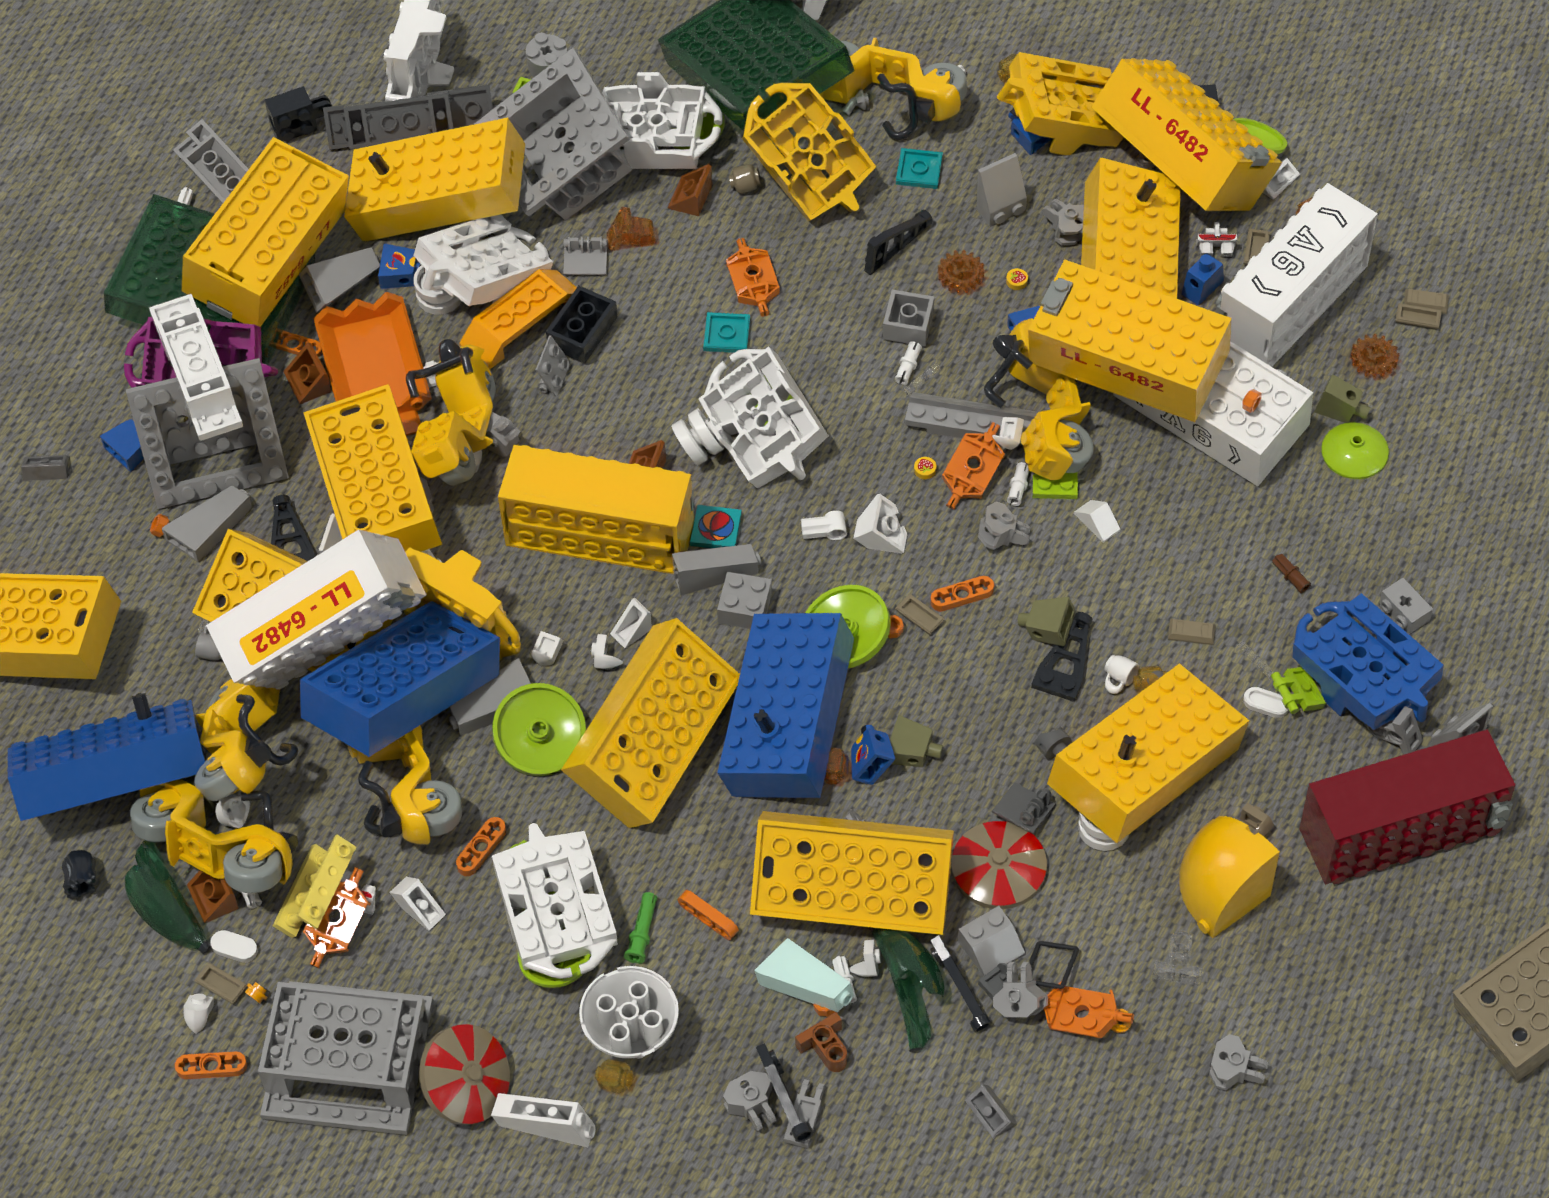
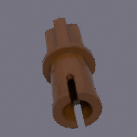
[1272,554,1311,593]

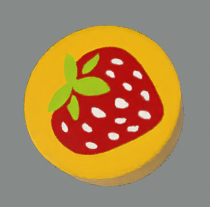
[1006,268,1028,290]
[914,457,936,480]

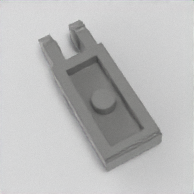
[784,1079,825,1148]

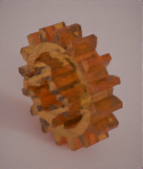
[938,250,984,293]
[1350,334,1399,378]

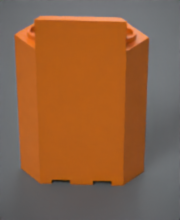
[313,292,432,435]

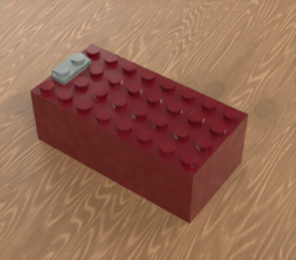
[1299,729,1516,885]

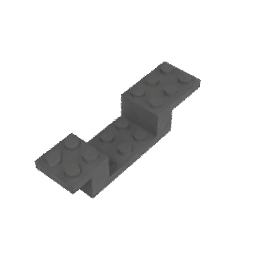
[323,84,493,150]

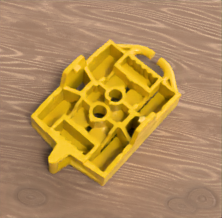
[997,52,1124,155]
[742,83,876,221]
[404,547,521,661]

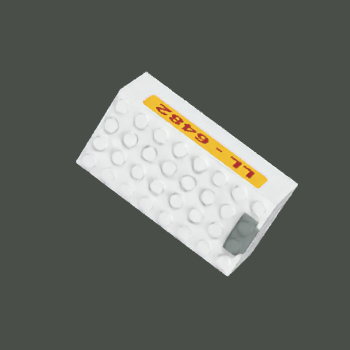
[206,530,426,689]

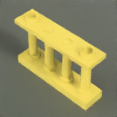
[273,835,356,938]

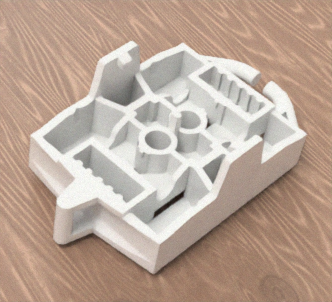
[384,0,454,101]
[602,72,723,169]
[413,215,553,306]
[699,347,829,488]
[492,823,618,979]

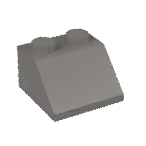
[958,906,1025,976]

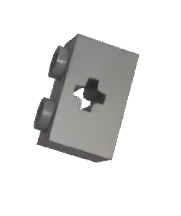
[1379,578,1433,634]

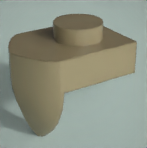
[1240,802,1274,836]

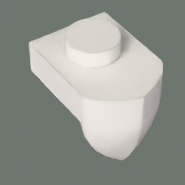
[992,417,1024,450]
[530,631,564,666]
[591,634,623,669]
[849,940,881,977]
[184,994,214,1034]

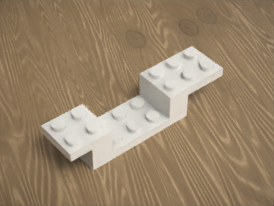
[149,294,243,441]

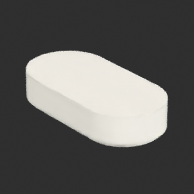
[1243,687,1289,718]
[210,930,258,963]

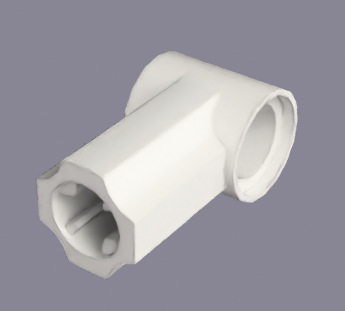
[801,511,847,540]

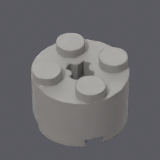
[526,32,567,78]

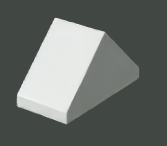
[1074,500,1120,543]
[610,598,652,648]

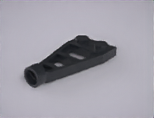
[864,210,933,275]
[271,495,315,561]
[1031,612,1093,702]
[930,935,991,1032]
[756,1043,814,1142]

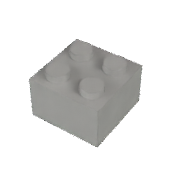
[883,289,935,347]
[717,572,772,629]

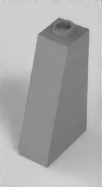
[299,247,380,313]
[162,485,252,563]
[672,544,761,596]
[448,658,531,736]

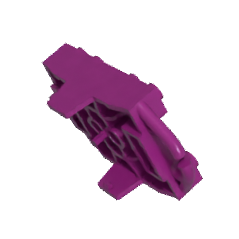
[124,317,278,388]

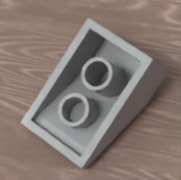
[976,153,1027,227]
[1430,703,1493,747]

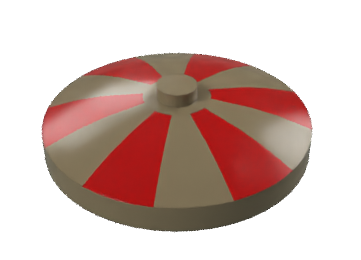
[951,821,1047,909]
[419,1024,510,1125]

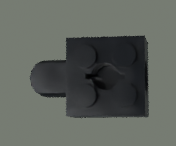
[264,86,332,142]

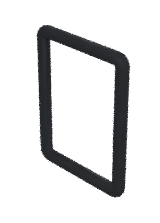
[1029,941,1079,989]

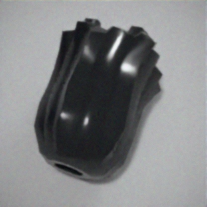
[62,850,99,899]

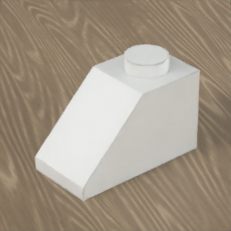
[389,876,446,930]

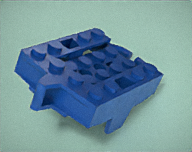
[1292,593,1444,730]

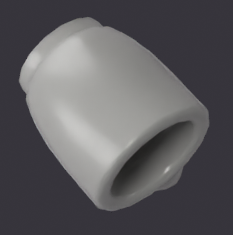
[195,621,222,660]

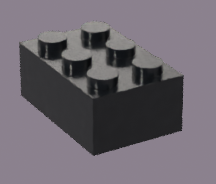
[546,285,618,363]

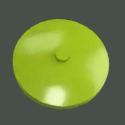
[805,585,891,668]
[492,683,586,776]

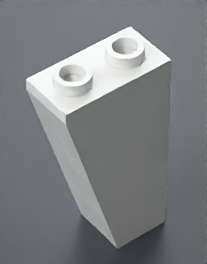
[491,1093,595,1148]

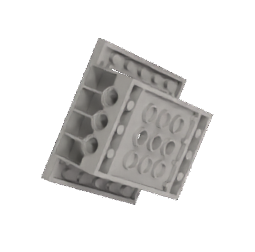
[474,48,632,220]
[126,358,289,509]
[258,981,433,1135]

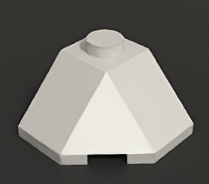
[853,494,907,554]

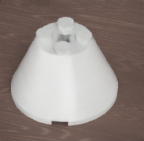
[579,966,679,1059]

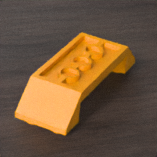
[459,269,577,369]

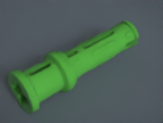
[624,892,658,964]

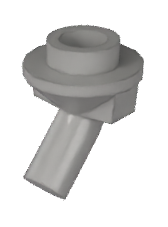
[842,89,869,116]

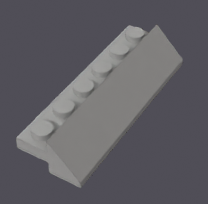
[173,119,249,204]
[905,392,1038,443]

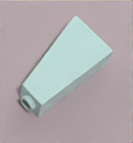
[754,938,854,1012]

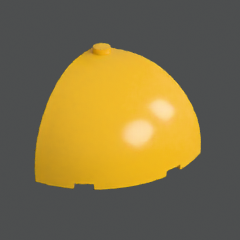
[1179,816,1280,938]

